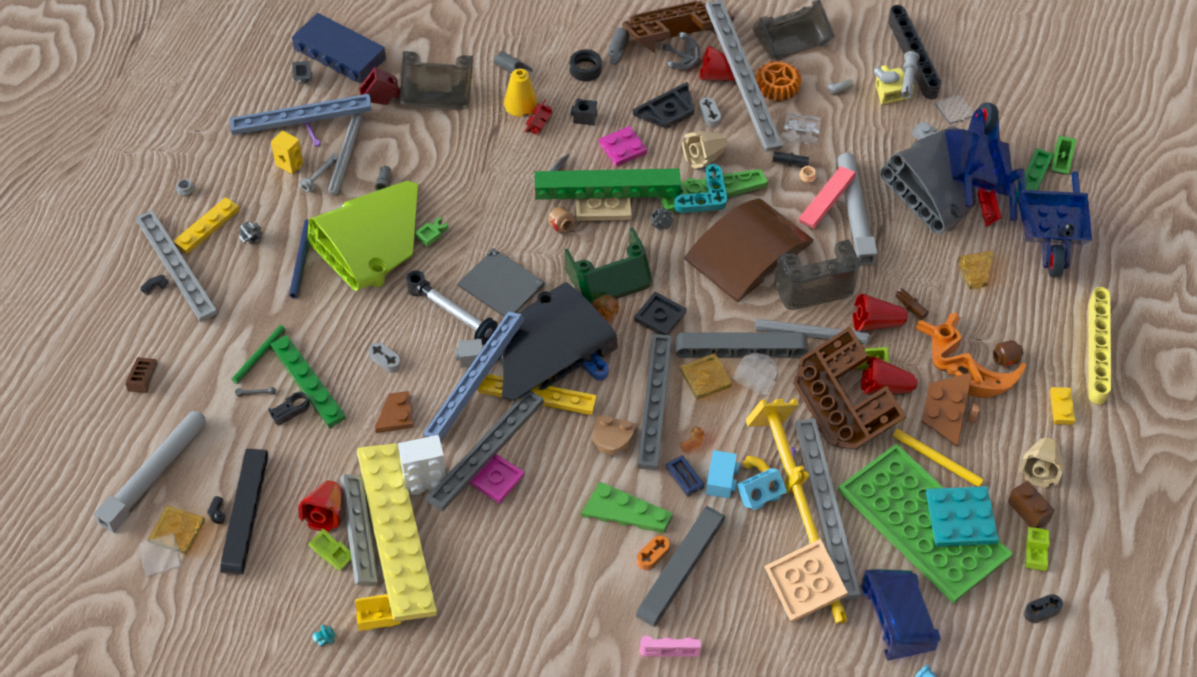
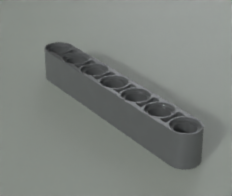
[675,332,808,358]
[636,506,725,627]

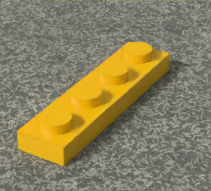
[173,197,240,255]

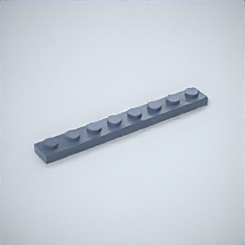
[230,94,372,135]
[423,311,525,442]

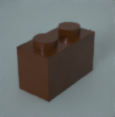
[1008,480,1055,528]

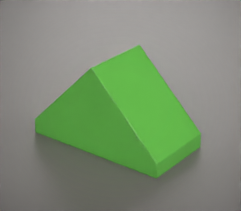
[1051,135,1077,174]

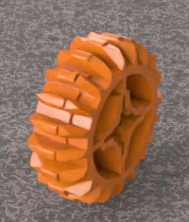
[755,60,802,102]

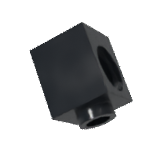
[571,99,597,126]

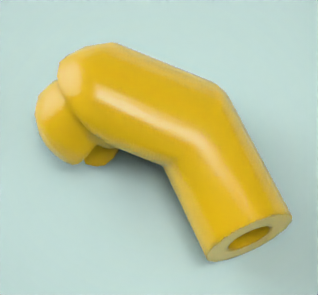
[742,455,770,472]

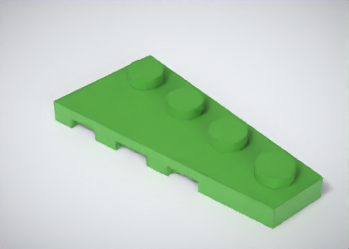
[581,482,673,533]

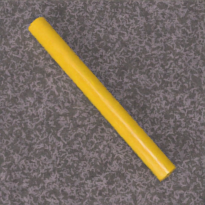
[893,428,984,487]

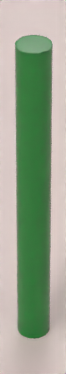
[231,325,286,384]

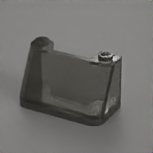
[752,0,835,61]
[399,51,473,110]

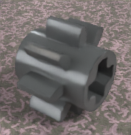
[651,207,673,231]
[238,221,262,244]

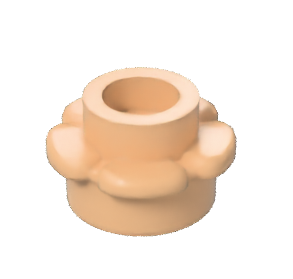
[799,166,817,182]

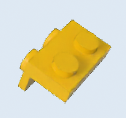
[355,594,401,631]

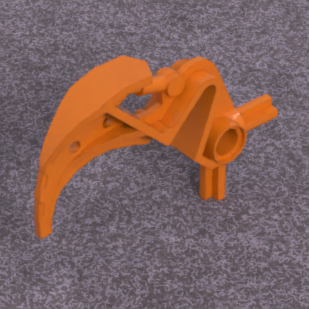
[916,312,1027,398]

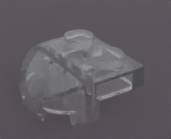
[732,353,779,397]

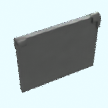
[457,248,545,317]

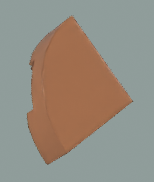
[968,403,981,423]

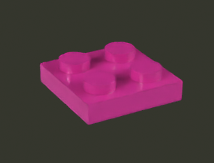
[599,126,647,167]
[469,454,525,504]

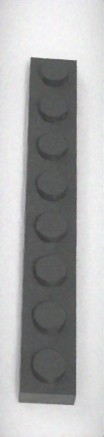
[638,334,672,470]
[426,391,544,512]

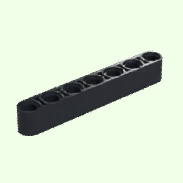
[888,5,941,100]
[220,448,268,575]

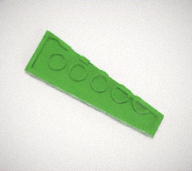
[659,169,768,213]

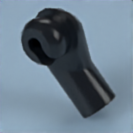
[1058,223,1075,238]

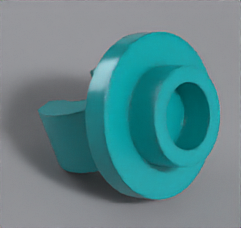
[312,624,336,646]

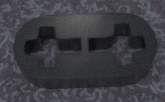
[1024,594,1063,623]

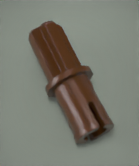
[895,288,929,320]

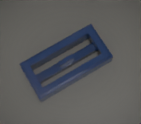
[666,455,705,497]

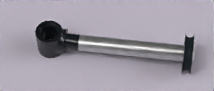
[406,270,498,345]

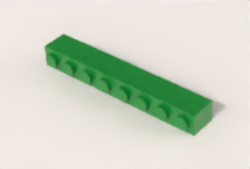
[535,168,681,200]

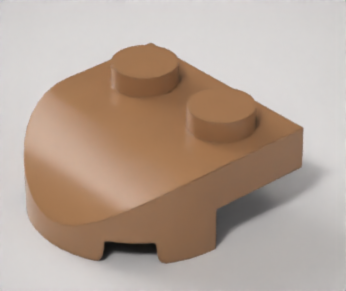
[592,415,637,455]

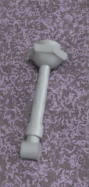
[300,153,338,192]

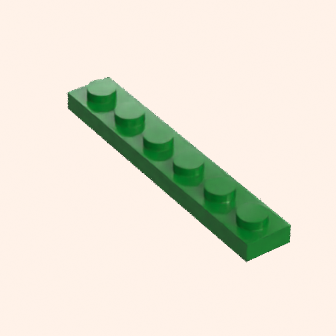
[270,335,346,428]

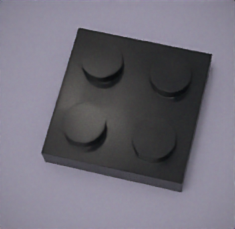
[634,292,687,335]

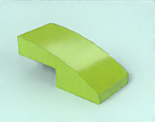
[1025,527,1049,571]
[308,529,352,570]

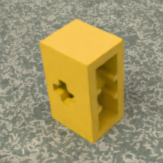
[271,130,303,174]

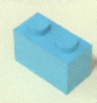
[706,450,740,498]

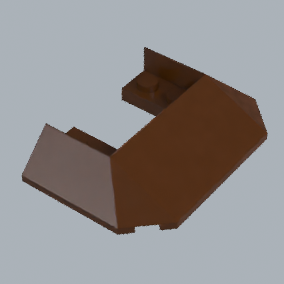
[622,1,734,54]
[793,326,907,450]

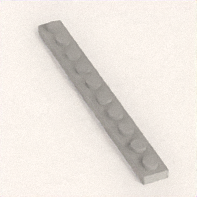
[705,0,783,151]
[795,418,860,600]

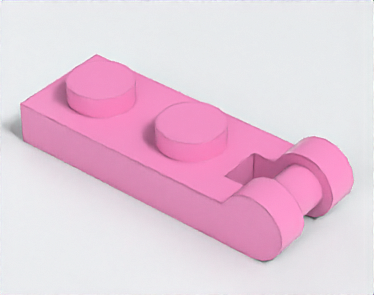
[640,636,701,657]

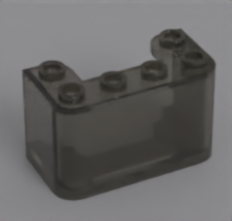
[774,239,860,310]

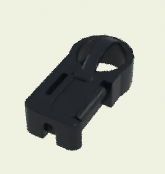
[268,392,310,425]

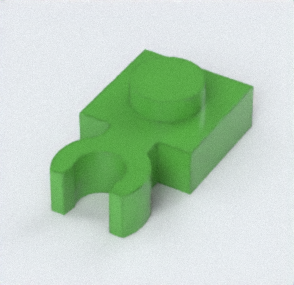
[415,217,448,247]

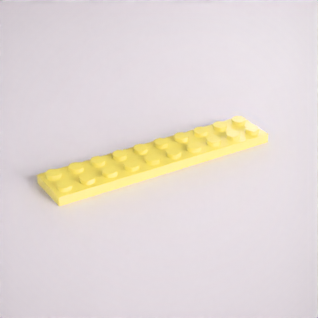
[357,443,437,622]

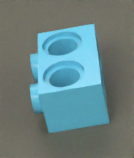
[736,468,787,510]

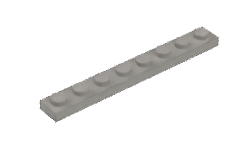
[135,210,217,322]

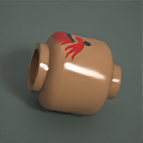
[548,206,575,234]

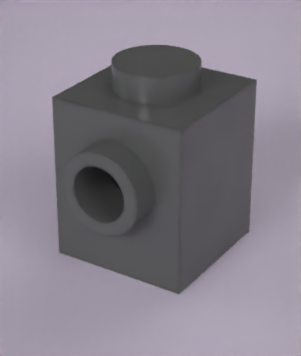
[292,61,312,83]

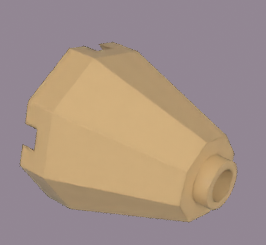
[682,131,727,168]
[1019,437,1064,488]

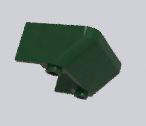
[564,227,652,306]

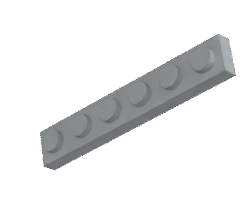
[340,474,378,586]

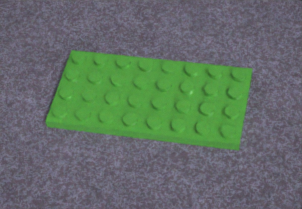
[838,443,1013,604]

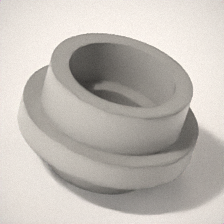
[176,179,195,196]

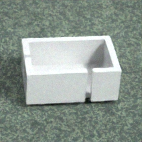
[398,435,446,495]

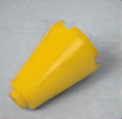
[504,69,538,117]

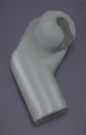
[874,67,900,83]
[827,79,853,94]

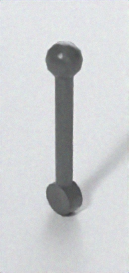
[235,387,276,397]

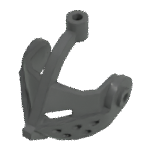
[662,32,702,70]

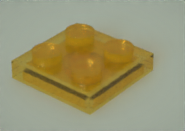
[680,353,732,400]
[148,505,205,555]

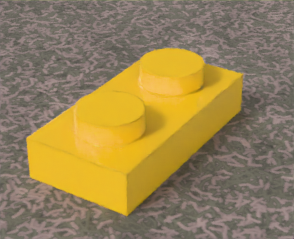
[1050,387,1075,425]

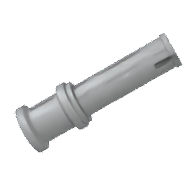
[901,51,920,99]

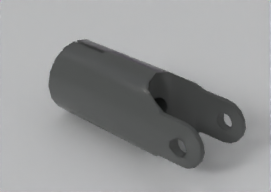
[608,28,630,64]
[494,51,533,74]

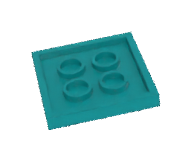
[926,486,999,547]

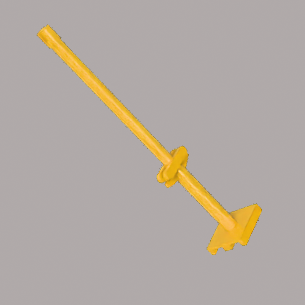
[746,398,848,625]

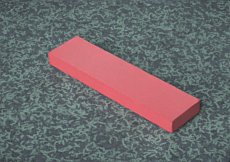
[799,166,856,229]

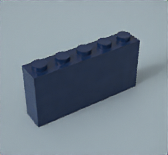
[292,13,386,84]

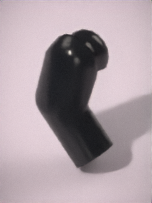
[140,274,169,294]
[207,496,225,524]

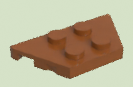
[922,373,972,447]

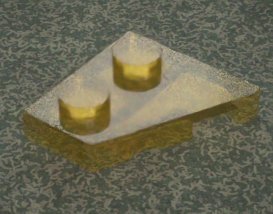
[957,250,993,289]

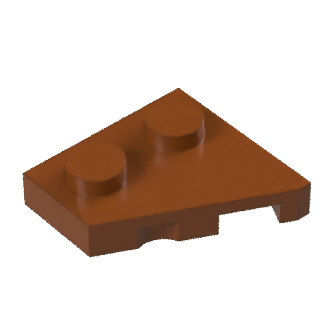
[375,391,414,433]

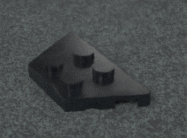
[633,82,695,129]

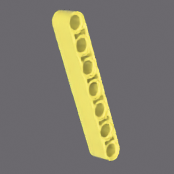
[1089,287,1111,405]

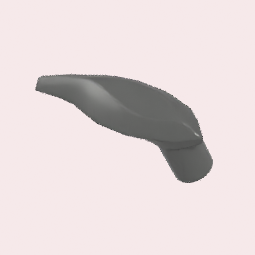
[550,154,569,171]

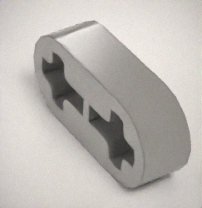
[699,97,721,127]
[369,343,401,373]

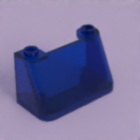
[860,569,940,661]

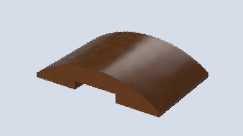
[684,198,814,302]

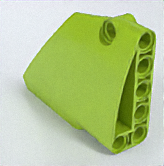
[308,181,418,291]

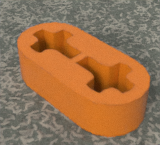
[637,536,670,570]

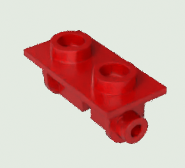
[524,99,552,135]
[977,188,1002,227]

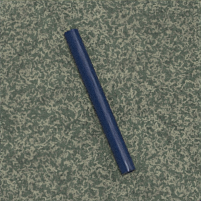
[289,220,309,298]

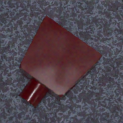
[359,67,404,105]

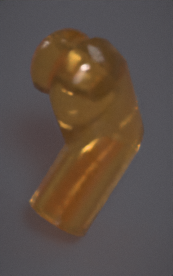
[680,427,704,452]

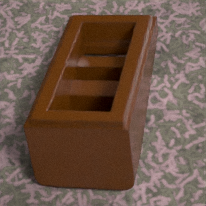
[125,357,157,393]

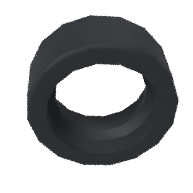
[569,49,602,82]

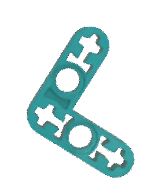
[674,164,727,213]

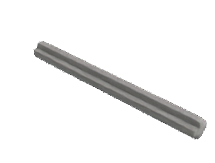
[328,113,363,195]
[755,319,869,344]

